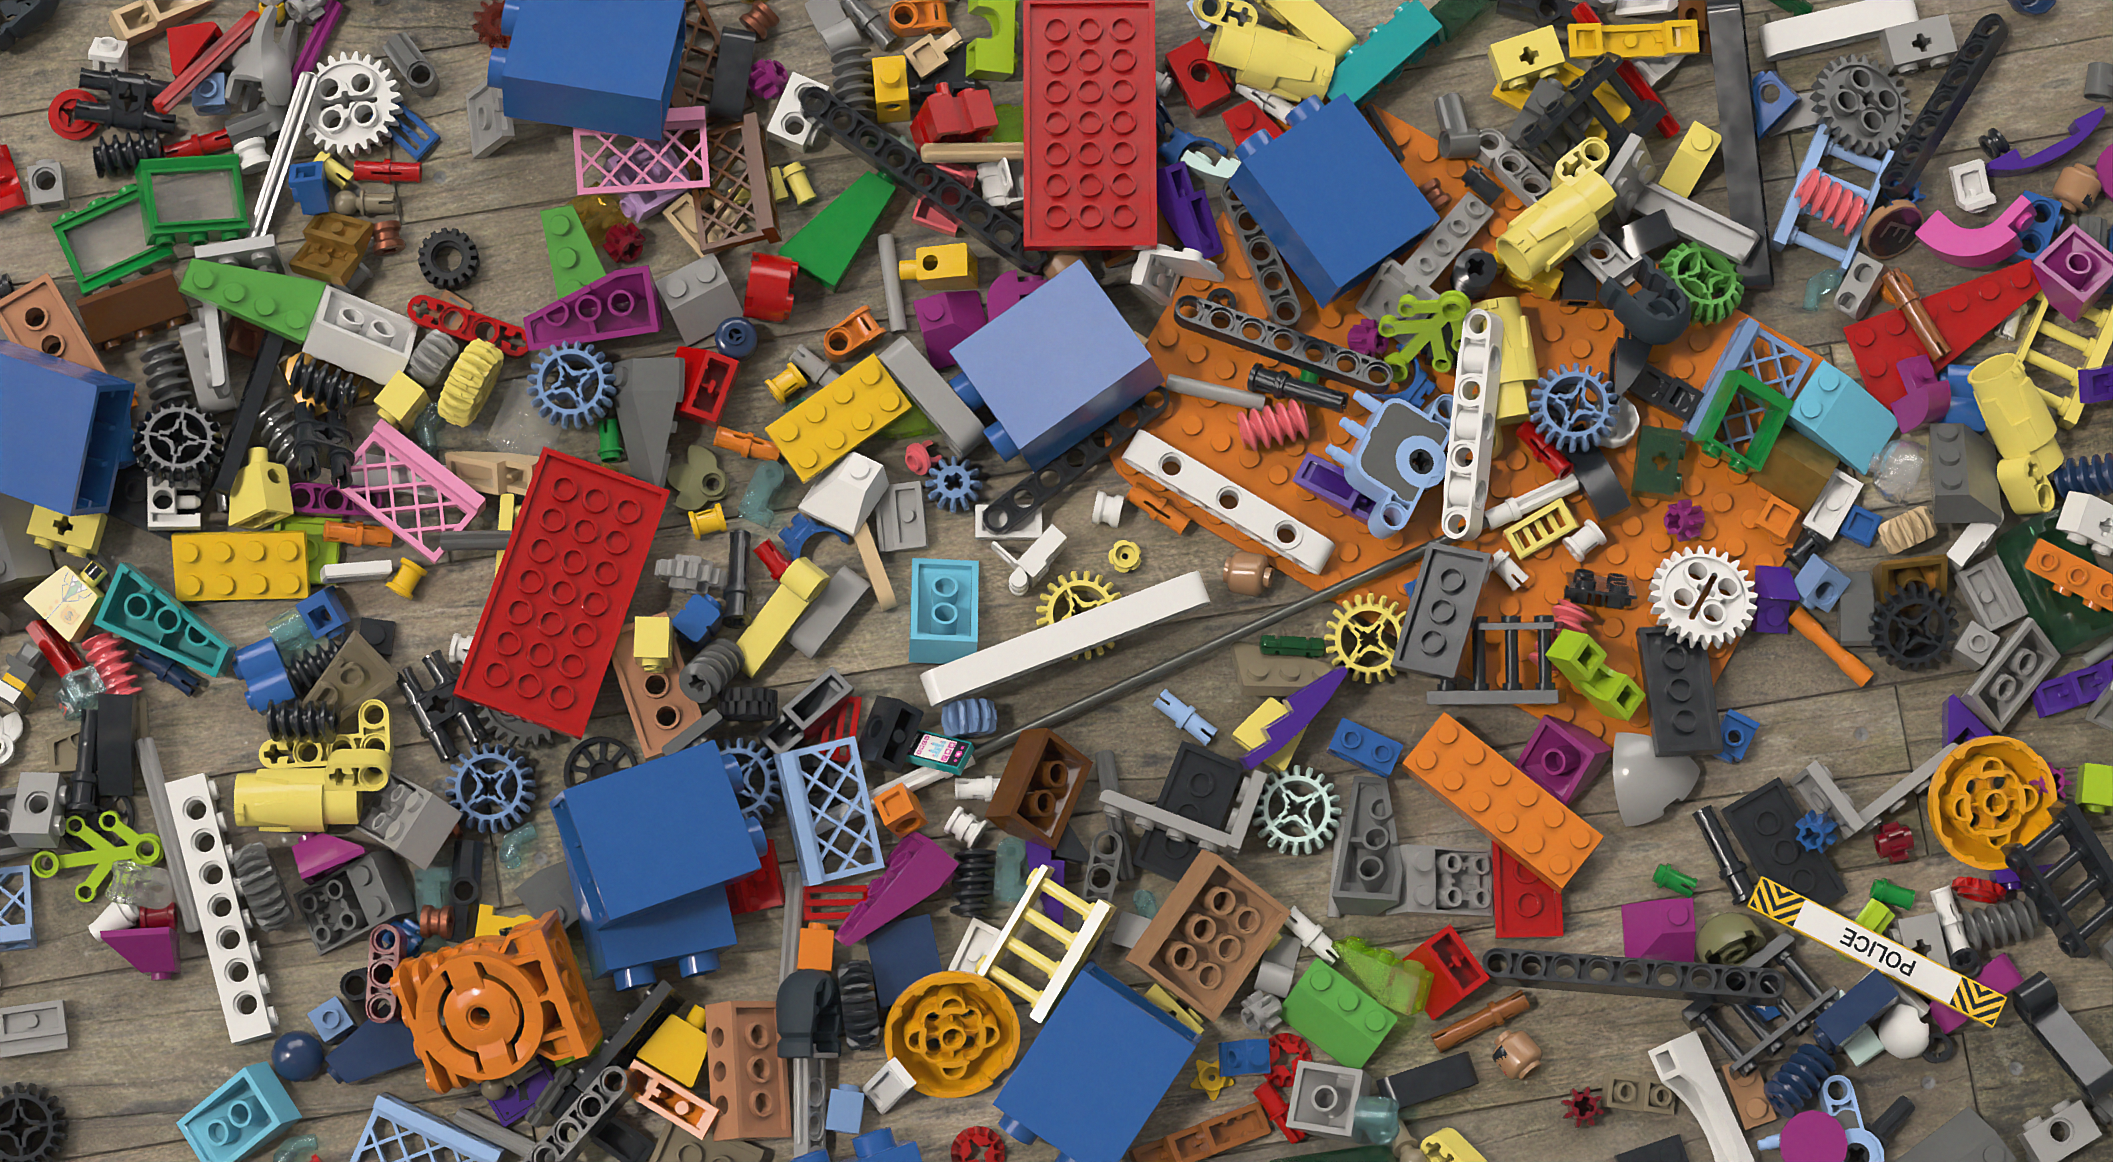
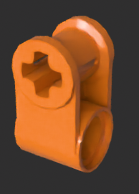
[888,0,953,38]
[824,305,887,363]

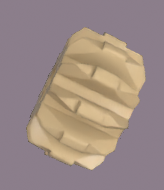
[1878,506,1938,554]

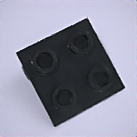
[906,42,976,112]
[1564,569,1637,609]

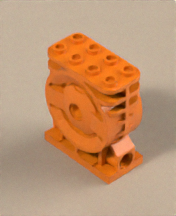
[389,909,603,1095]

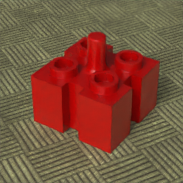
[909,82,999,156]

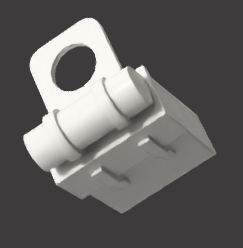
[977,157,1024,211]
[1947,509,2004,575]
[991,524,1067,596]

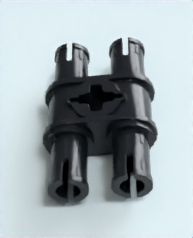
[74,67,176,135]
[291,401,355,489]
[396,650,489,764]

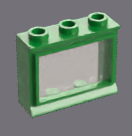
[135,154,250,249]
[51,183,179,297]

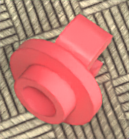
[905,440,942,475]

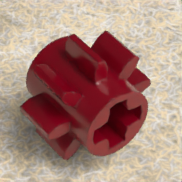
[602,222,646,263]
[1873,821,1914,864]
[1561,1086,1604,1128]

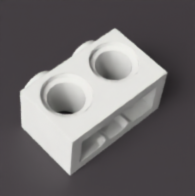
[767,72,830,153]

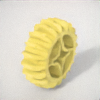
[437,339,504,427]
[1036,571,1121,661]
[1324,593,1407,683]

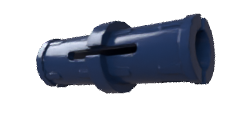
[133,645,201,697]

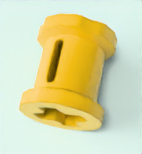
[764,362,808,405]
[688,503,728,540]
[385,557,428,601]

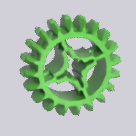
[1658,242,1745,327]

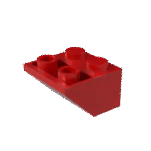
[674,346,741,429]
[1393,924,1490,1021]

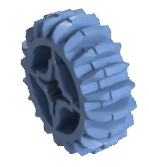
[527,340,617,430]
[1529,363,1620,453]
[717,738,781,823]
[445,743,536,834]

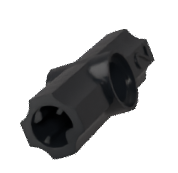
[1496,0,1598,31]
[446,840,485,943]

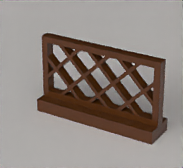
[669,0,754,141]
[684,112,782,255]

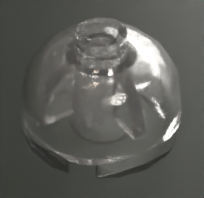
[1867,439,1926,508]

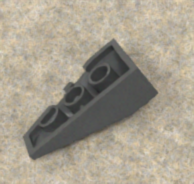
[612,358,685,488]
[1332,776,1404,916]
[514,860,580,934]

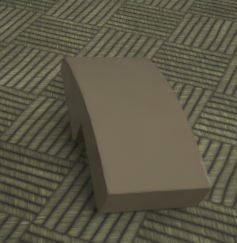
[1601,1073,1676,1115]

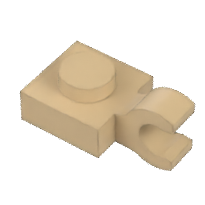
[903,28,963,80]

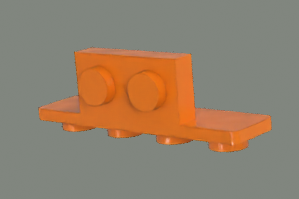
[2024,538,2113,612]

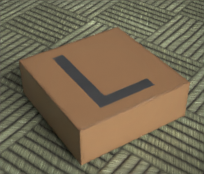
[428,289,474,330]

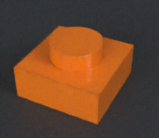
[1754,494,1801,541]

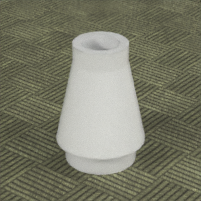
[88,895,140,942]

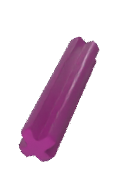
[292,0,343,88]

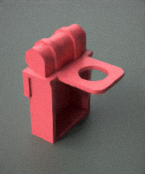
[911,163,978,237]

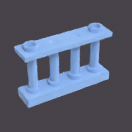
[1770,124,1894,277]

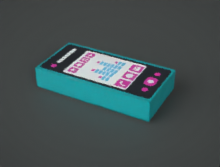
[904,729,975,776]

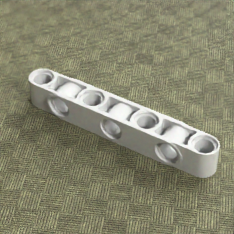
[1442,309,1504,541]
[1122,429,1336,575]

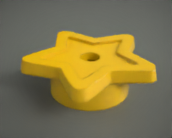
[1190,1059,1234,1101]

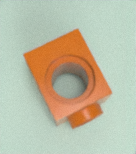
[873,782,929,839]
[797,923,835,974]

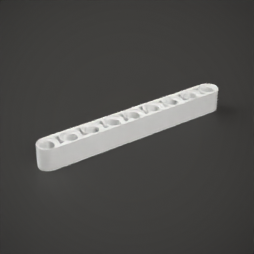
[920,571,1211,708]

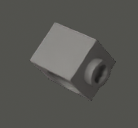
[27,159,70,212]
[1947,620,2000,672]

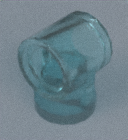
[266,607,311,651]
[1354,1095,1400,1145]

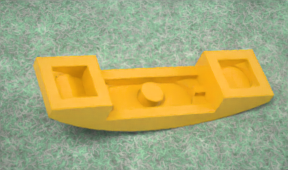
[1567,20,1699,60]

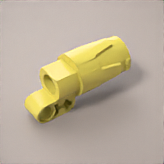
[1192,0,1335,103]
[1496,137,1617,281]
[1470,297,1539,459]
[1967,353,2064,515]
[234,749,392,832]

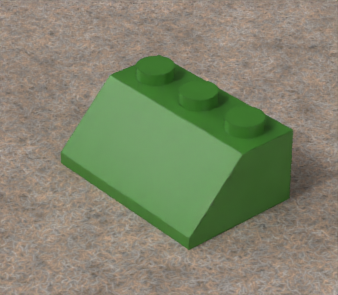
[1279,957,1399,1069]

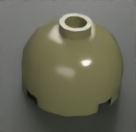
[1696,911,1766,966]

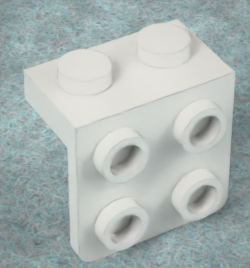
[1130,244,1225,306]

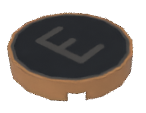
[1861,199,1924,259]

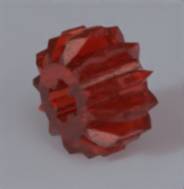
[472,0,512,50]

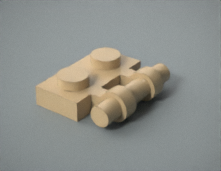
[662,188,748,258]

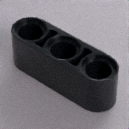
[708,26,756,122]
[1376,1051,1479,1113]

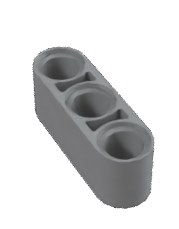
[179,321,237,415]
[785,565,872,660]

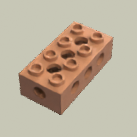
[0,272,110,375]
[611,611,711,762]
[705,1001,792,1142]

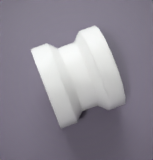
[233,137,272,175]
[1091,490,1124,528]

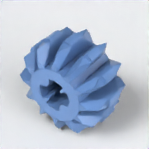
[925,456,982,513]
[941,698,997,739]

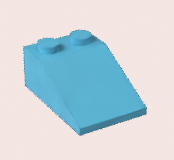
[1784,360,1898,476]
[908,558,979,664]
[176,1061,302,1162]

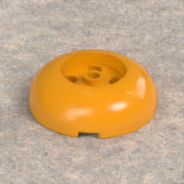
[1927,735,2057,870]
[884,970,1020,1098]

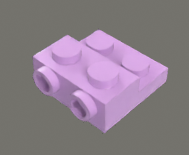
[601,135,692,224]

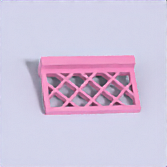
[573,106,710,196]
[330,418,486,564]

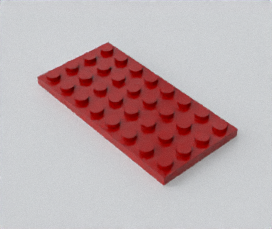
[1023,0,1157,251]
[453,446,670,740]

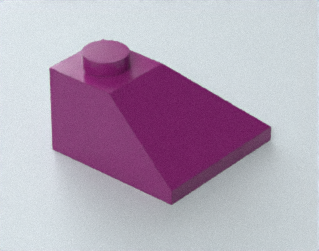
[2031,223,2113,323]
[913,290,987,371]
[1514,714,1613,807]
[291,832,369,885]
[1621,898,1696,972]
[100,927,181,981]

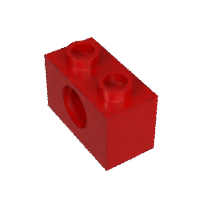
[1164,36,1233,119]

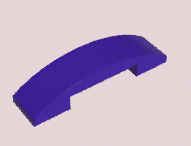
[1985,106,2106,178]

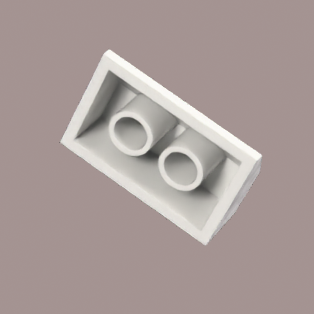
[302,285,418,385]

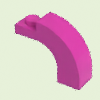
[1915,195,2037,267]

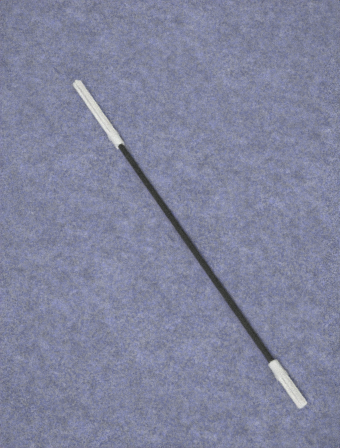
[812,473,1580,835]

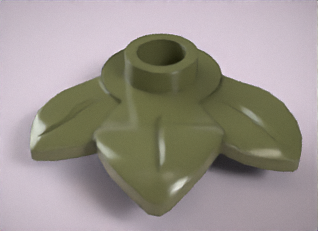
[666,445,730,511]

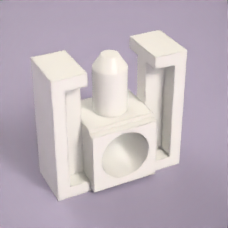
[147,475,201,531]

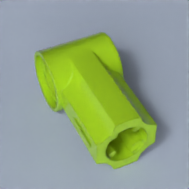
[1836,898,1895,963]

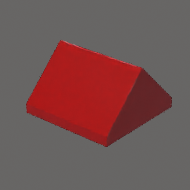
[166,21,223,78]

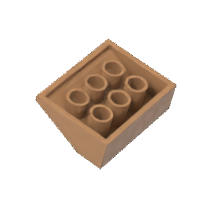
[1125,849,1291,1023]

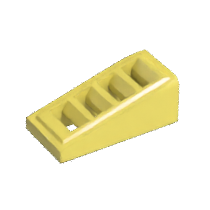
[1503,498,1580,560]

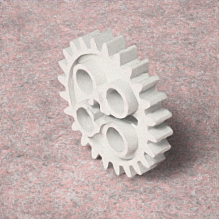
[303,51,403,158]
[1648,545,1758,650]

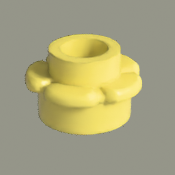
[1108,540,1141,573]

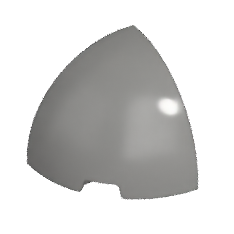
[1613,732,1700,827]

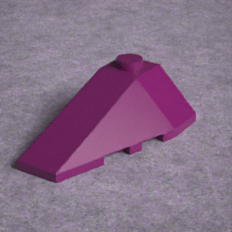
[523,265,664,351]
[834,831,959,947]

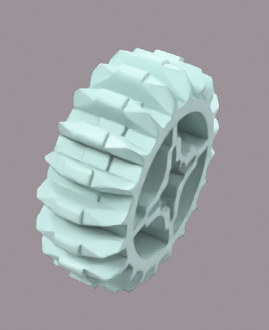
[1252,765,1342,856]

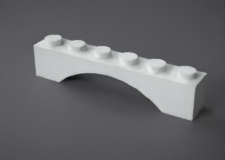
[1648,1031,1755,1162]

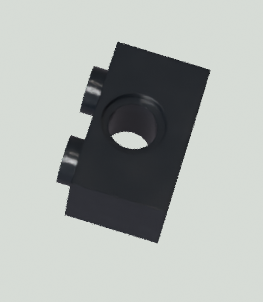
[857,695,924,774]

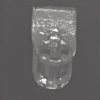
[105,860,173,910]

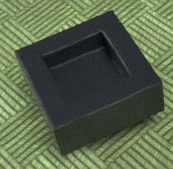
[359,617,396,656]

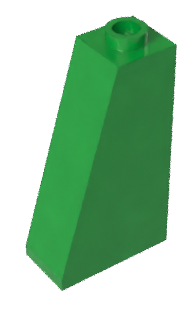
[778,171,897,293]

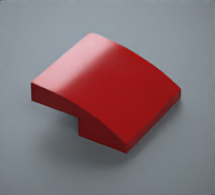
[725,839,785,917]

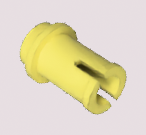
[313,151,354,191]
[782,161,817,206]

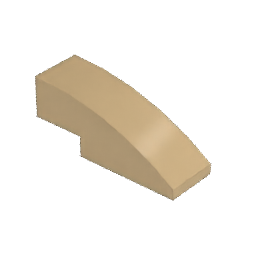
[108,0,215,48]
[445,451,539,495]

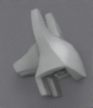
[221,5,298,113]

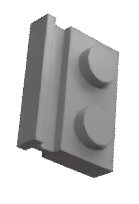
[875,481,929,554]
[1953,554,2028,632]
[0,999,70,1059]

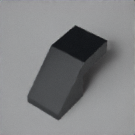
[1055,822,1090,866]

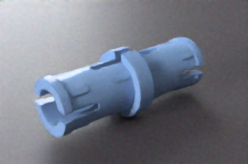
[1152,689,1218,746]

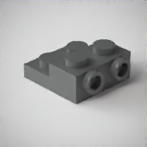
[1505,77,1594,165]

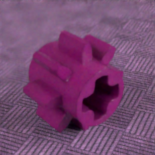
[748,58,789,100]
[1347,319,1389,358]
[1664,499,1706,542]
[2028,762,2072,800]

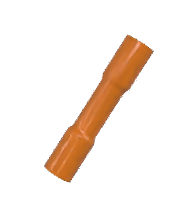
[1788,606,1874,688]

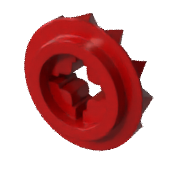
[48,89,100,141]
[1951,876,2006,904]
[1262,1033,1312,1087]
[951,1126,1005,1162]

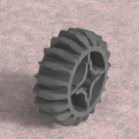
[233,841,294,933]

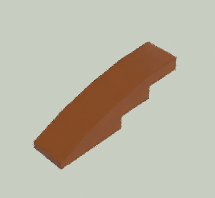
[1128,1101,1272,1162]

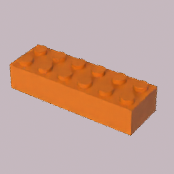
[1402,712,1604,894]

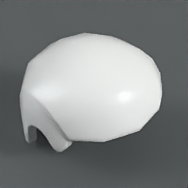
[1586,398,1640,449]
[1878,1004,1929,1059]

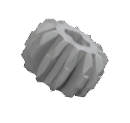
[406,329,459,387]

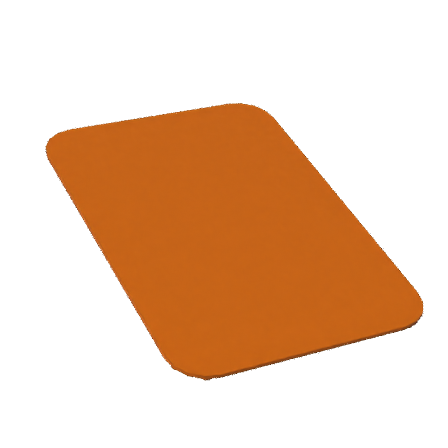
[1104,97,1841,759]

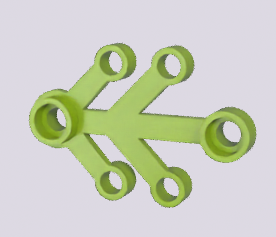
[1378,290,1471,383]
[32,810,165,903]

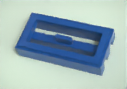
[369,102,441,162]

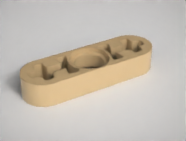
[853,521,898,612]

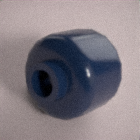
[715,317,758,363]

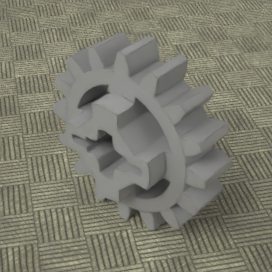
[654,554,728,595]

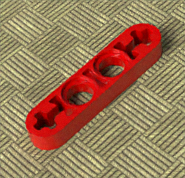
[407,295,529,359]

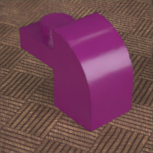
[987,269,1050,323]
[1890,354,1951,435]

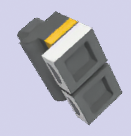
[0,642,49,715]

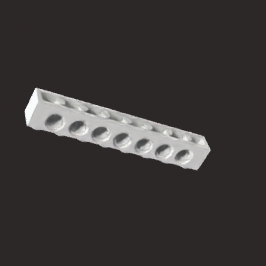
[165,773,279,1046]

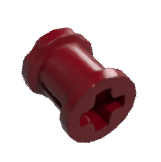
[139,902,178,932]

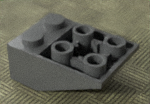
[293,850,418,956]

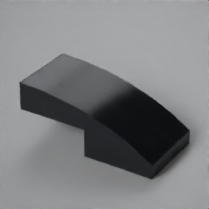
[1606,209,1678,260]
[1628,362,1704,423]

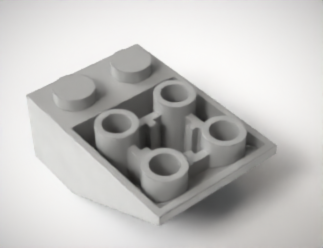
[354,771,463,871]
[1386,844,1493,917]

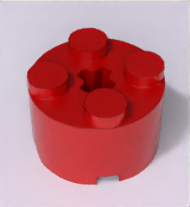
[742,251,799,323]

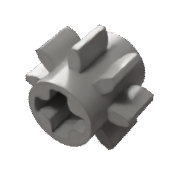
[285,0,326,25]
[1241,990,1282,1035]

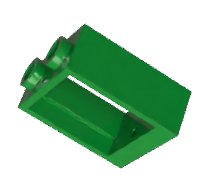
[1692,370,1794,475]

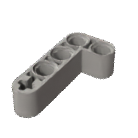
[877,335,987,460]

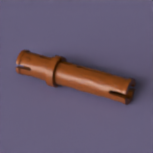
[1881,267,1952,362]
[1430,989,1531,1054]

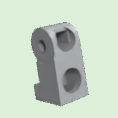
[1833,252,1892,320]

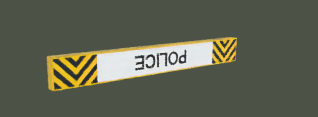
[1746,876,2007,1028]

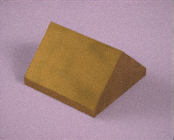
[1749,424,1840,515]
[1872,554,1948,613]

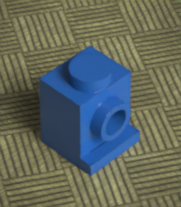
[288,161,330,216]
[295,585,351,640]
[1713,709,1760,764]
[1218,1039,1270,1077]

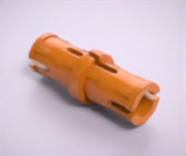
[713,426,780,465]
[1125,482,1192,536]
[323,520,393,548]

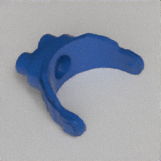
[1157,127,1228,165]
[1364,343,1436,409]
[778,512,850,562]

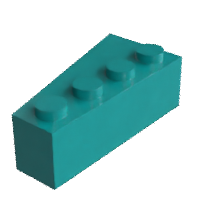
[1324,0,1445,109]
[94,562,237,678]

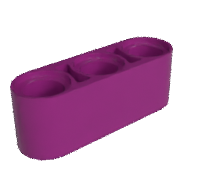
[290,483,386,521]
[1928,952,2024,1034]

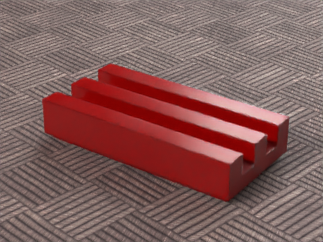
[25,619,88,681]
[819,696,862,764]
[803,885,869,921]

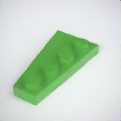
[540,204,607,300]
[178,258,326,345]

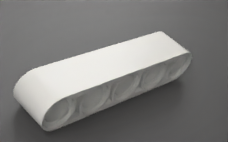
[1757,0,1919,61]

